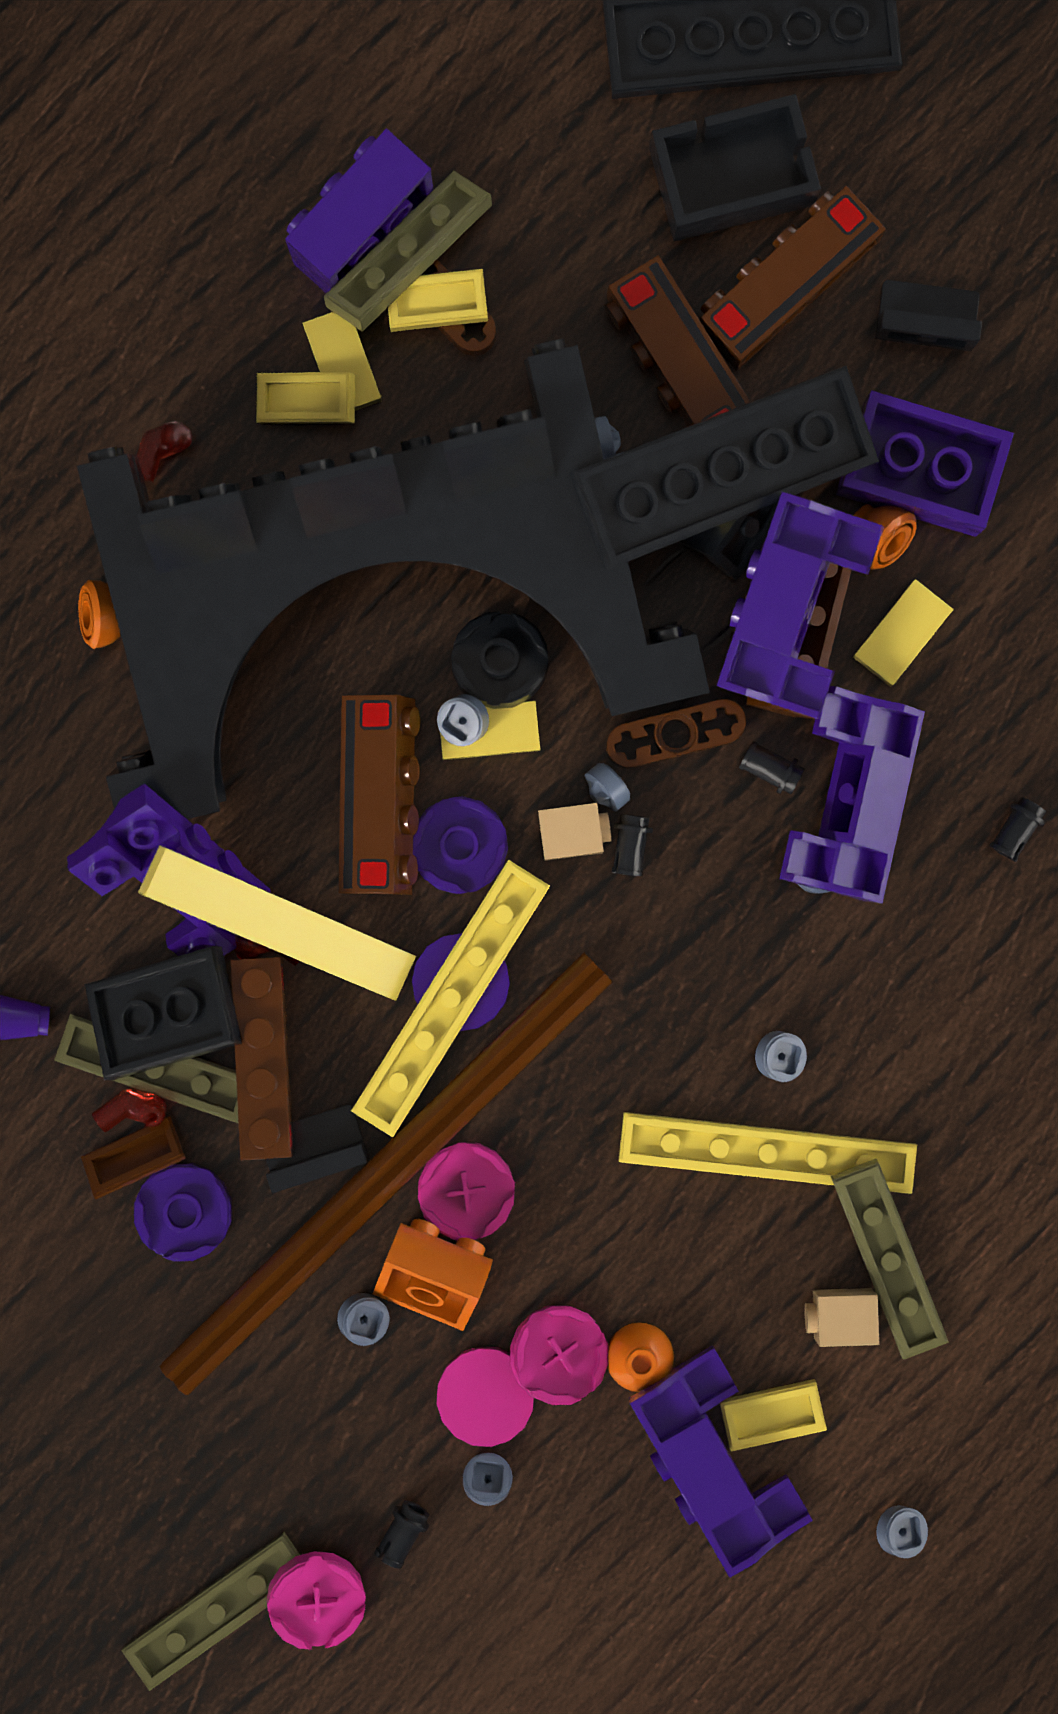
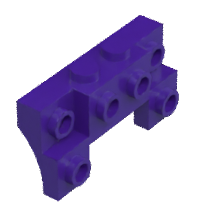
[717,492,884,719]
[780,686,925,904]
[67,784,271,956]
[629,1345,813,1578]

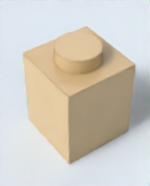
[538,803,611,861]
[805,1288,879,1347]

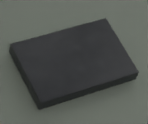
[85,946,242,1080]

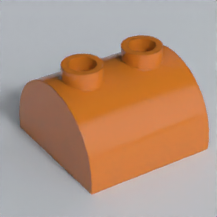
[372,1219,493,1331]

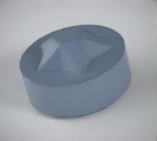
[595,416,621,459]
[437,694,489,746]
[585,763,630,812]
[755,1031,807,1082]
[337,1293,390,1346]
[463,1453,513,1506]
[876,1505,928,1558]

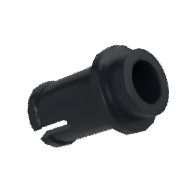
[739,741,805,795]
[989,797,1047,862]
[611,814,653,876]
[374,1500,430,1569]

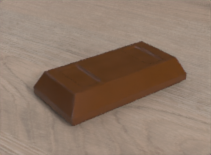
[81,1116,186,1199]

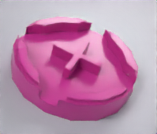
[418,1142,515,1240]
[510,1305,608,1405]
[436,1346,534,1447]
[266,1551,366,1650]

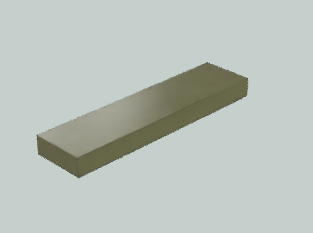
[324,171,492,332]
[54,1014,239,1124]
[831,1159,949,1360]
[121,1532,300,1691]

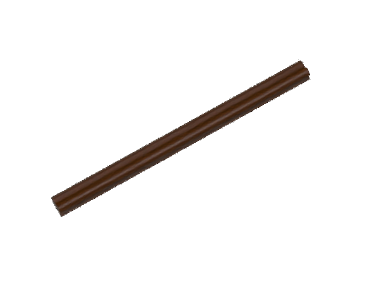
[159,953,613,1396]

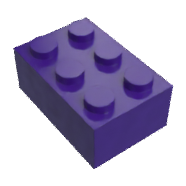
[285,128,434,293]
[836,390,1014,537]

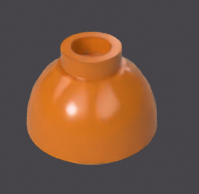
[854,504,917,570]
[78,580,121,649]
[607,1323,674,1392]

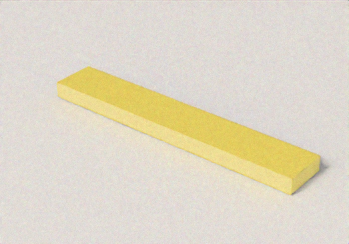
[139,845,416,1001]
[351,860,550,1137]
[618,1112,917,1194]

